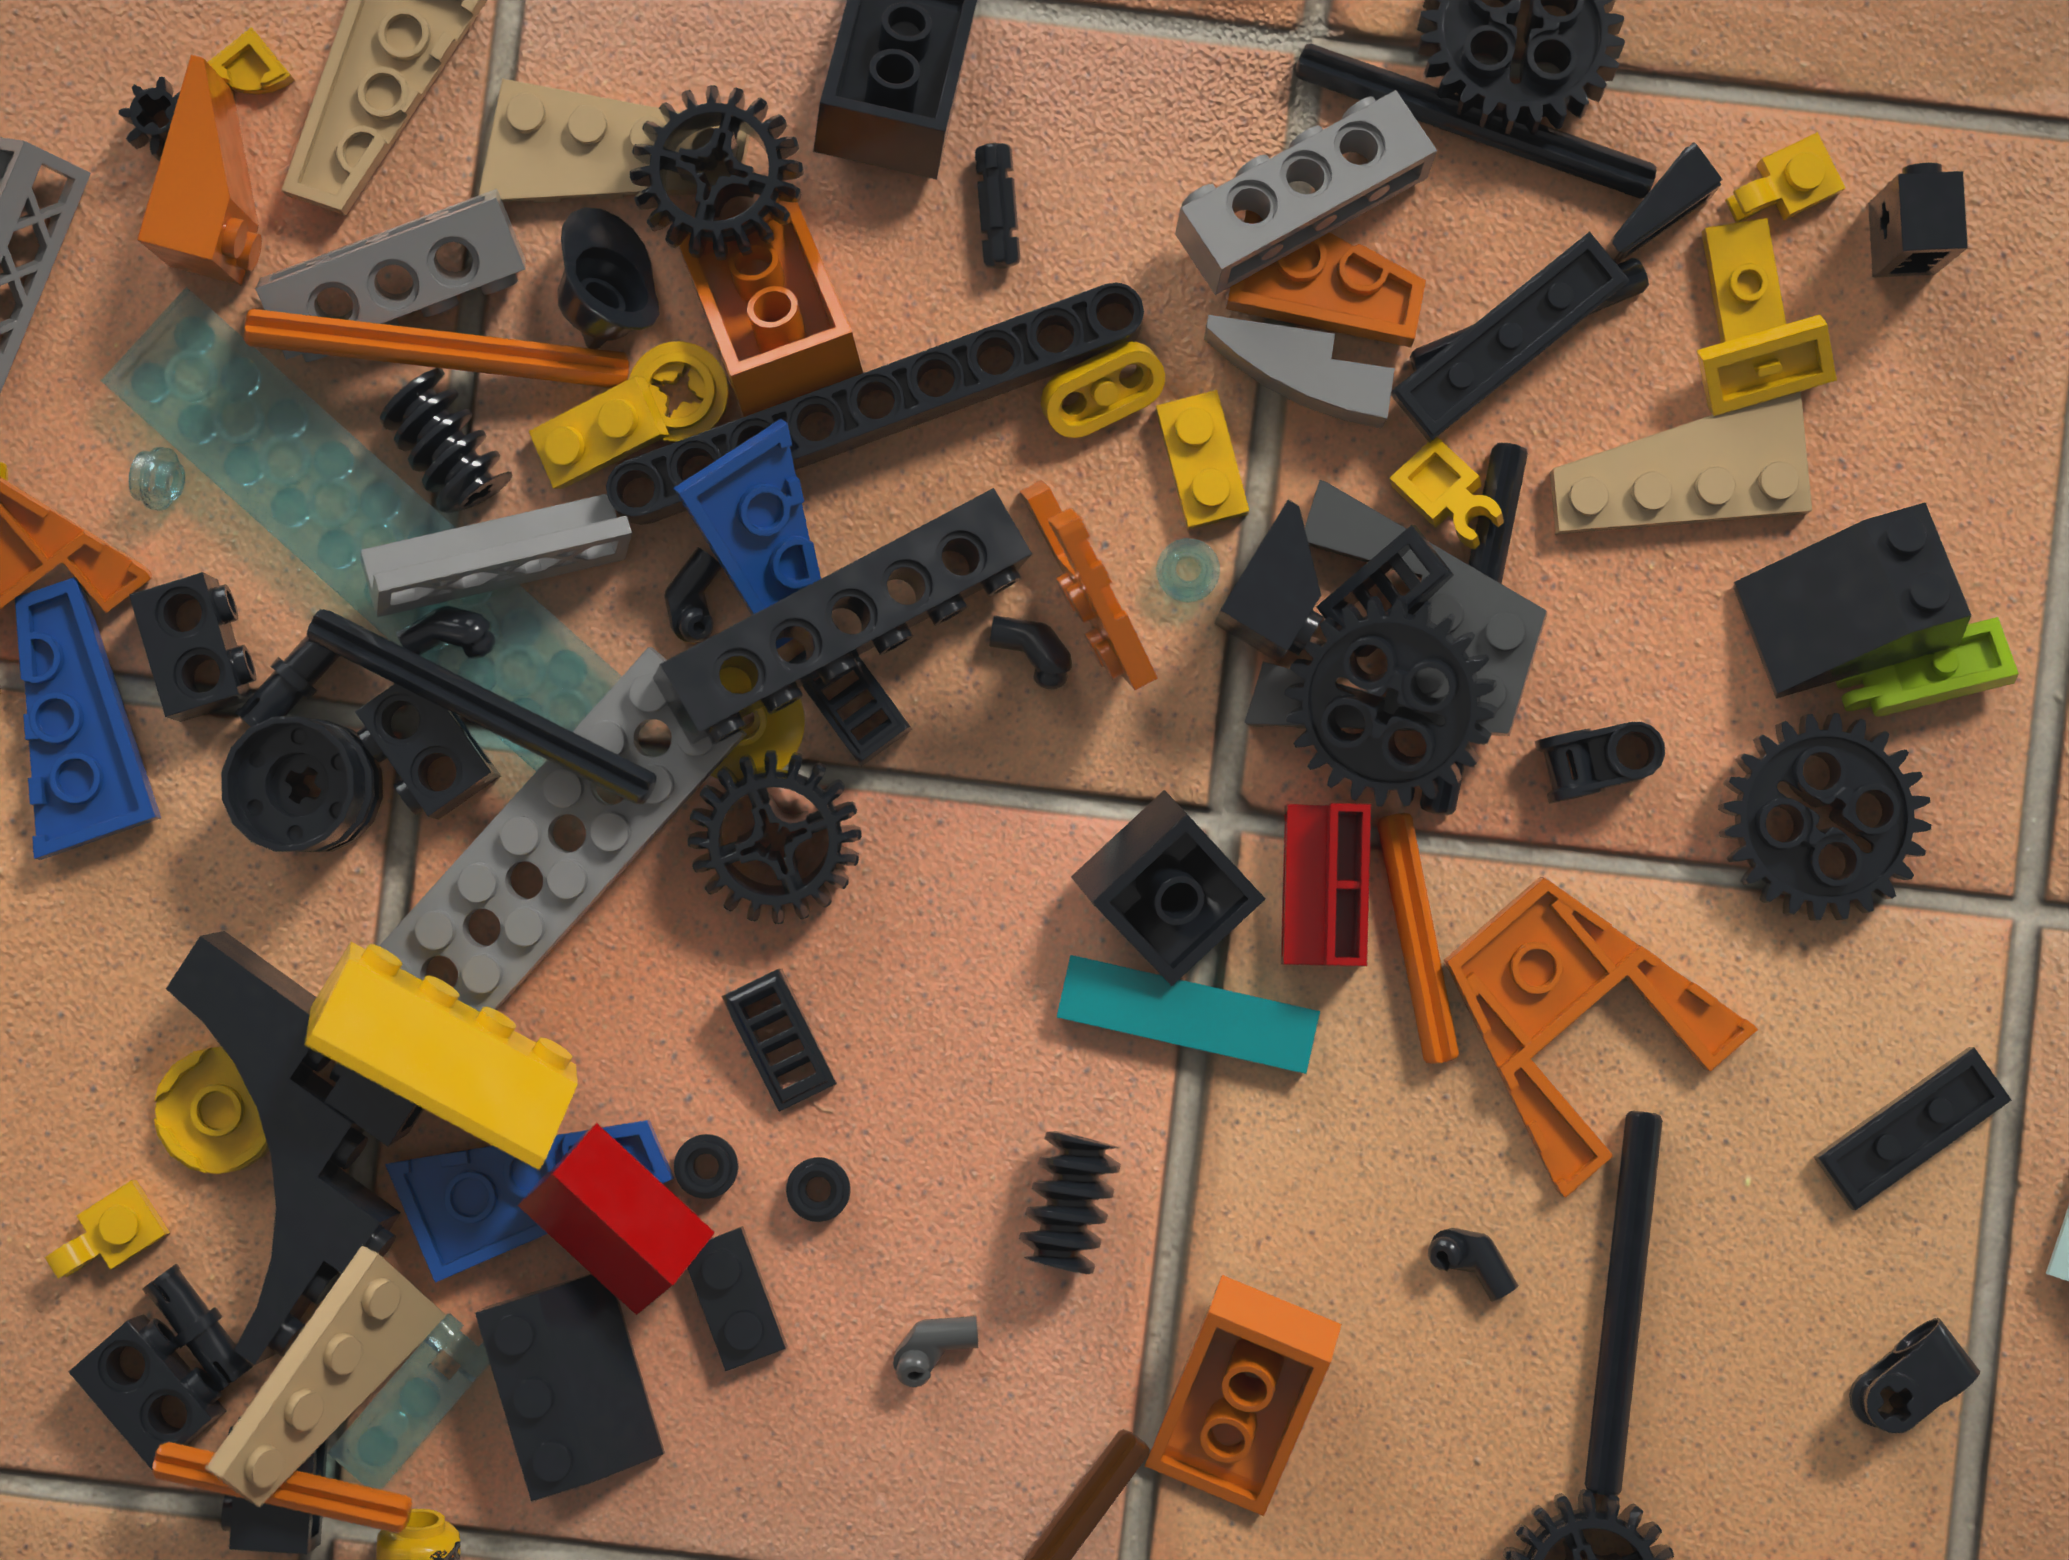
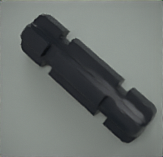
[975,143,1021,269]

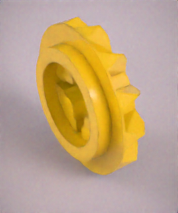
[629,341,729,442]

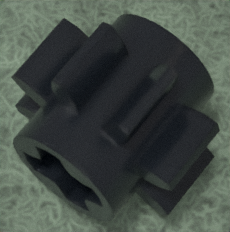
[118,77,180,161]

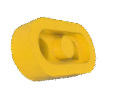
[1041,342,1165,438]

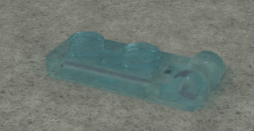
[328,1313,490,1490]

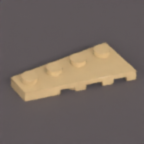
[206,1246,447,1507]

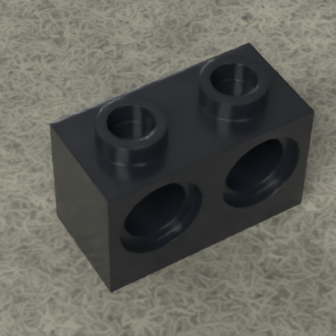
[129,572,256,722]
[355,684,501,820]
[69,1314,226,1470]

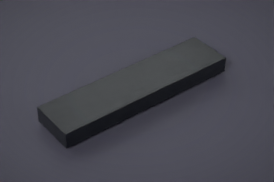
[1391,231,1630,443]

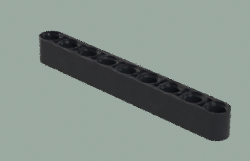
[606,282,1144,525]

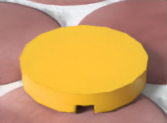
[154,1046,269,1174]

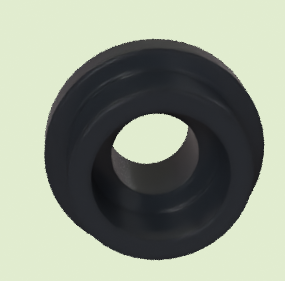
[674,1134,739,1199]
[786,1157,851,1222]

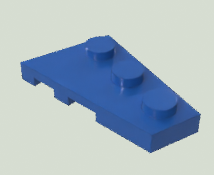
[673,419,821,649]

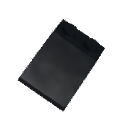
[813,0,978,180]
[1733,502,1972,699]

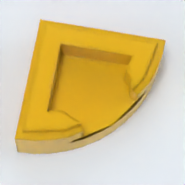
[208,27,295,94]

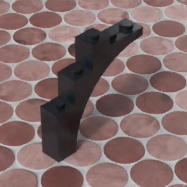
[166,931,401,1365]

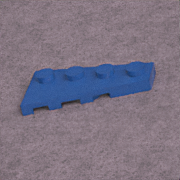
[15,577,161,860]
[385,1119,675,1283]

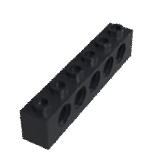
[653,488,1032,745]

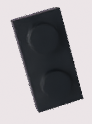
[687,1226,788,1371]

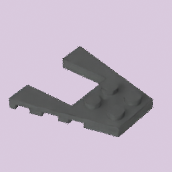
[1245,480,1547,736]

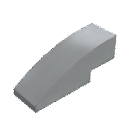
[1204,315,1395,429]

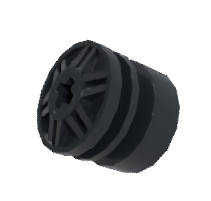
[221,716,383,852]

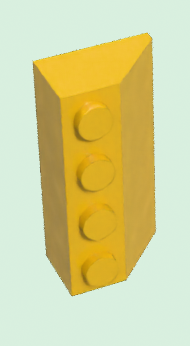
[305,941,578,1170]

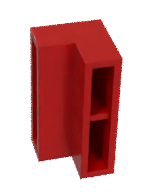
[1281,803,1371,967]
[518,1123,715,1315]

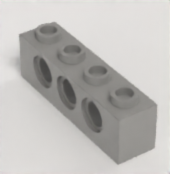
[1175,90,1437,295]
[255,189,526,362]

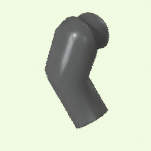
[893,1316,978,1387]

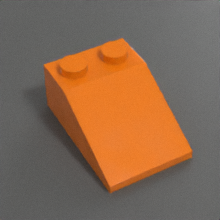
[137,55,262,286]
[679,200,863,417]
[1145,1275,1342,1516]

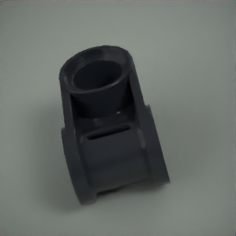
[1535,722,1665,803]
[1849,1318,1980,1433]

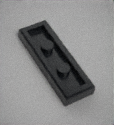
[1813,1047,2012,1210]

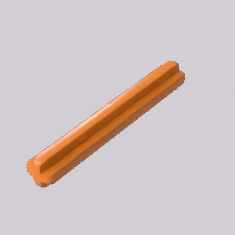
[1377,813,1459,1064]
[152,1442,412,1533]

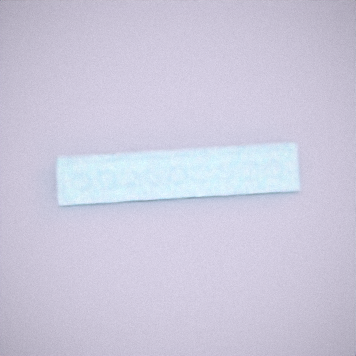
[101,287,647,771]

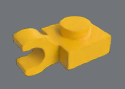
[1725,132,1846,222]
[44,1180,170,1279]

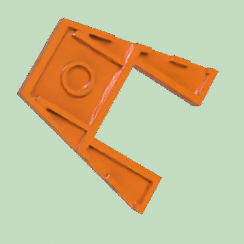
[1444,877,1758,1198]

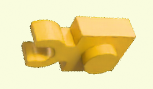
[1389,437,1504,549]

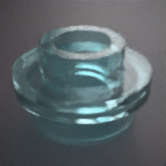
[129,447,185,511]
[1156,538,1220,603]

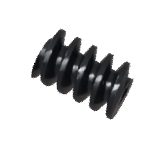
[380,368,512,513]
[1019,1131,1121,1274]

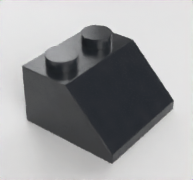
[1214,499,1323,663]
[1071,790,1266,986]

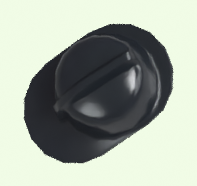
[557,207,659,350]

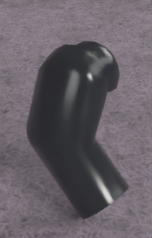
[664,547,722,643]
[396,605,495,659]
[989,615,1072,689]
[1428,1228,1519,1301]

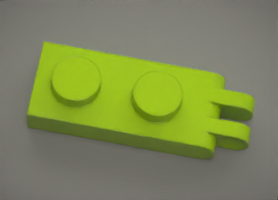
[1835,617,2019,717]

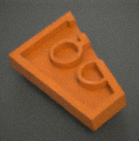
[1226,210,1426,348]

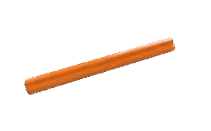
[244,309,629,388]

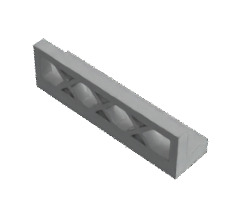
[0,137,91,392]
[360,494,632,618]

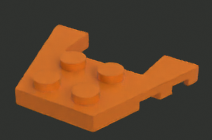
[0,477,152,694]
[1019,480,1158,690]

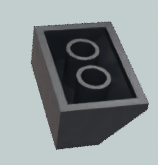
[475,1274,665,1502]

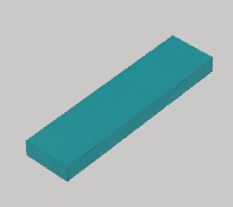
[1056,955,1320,1074]

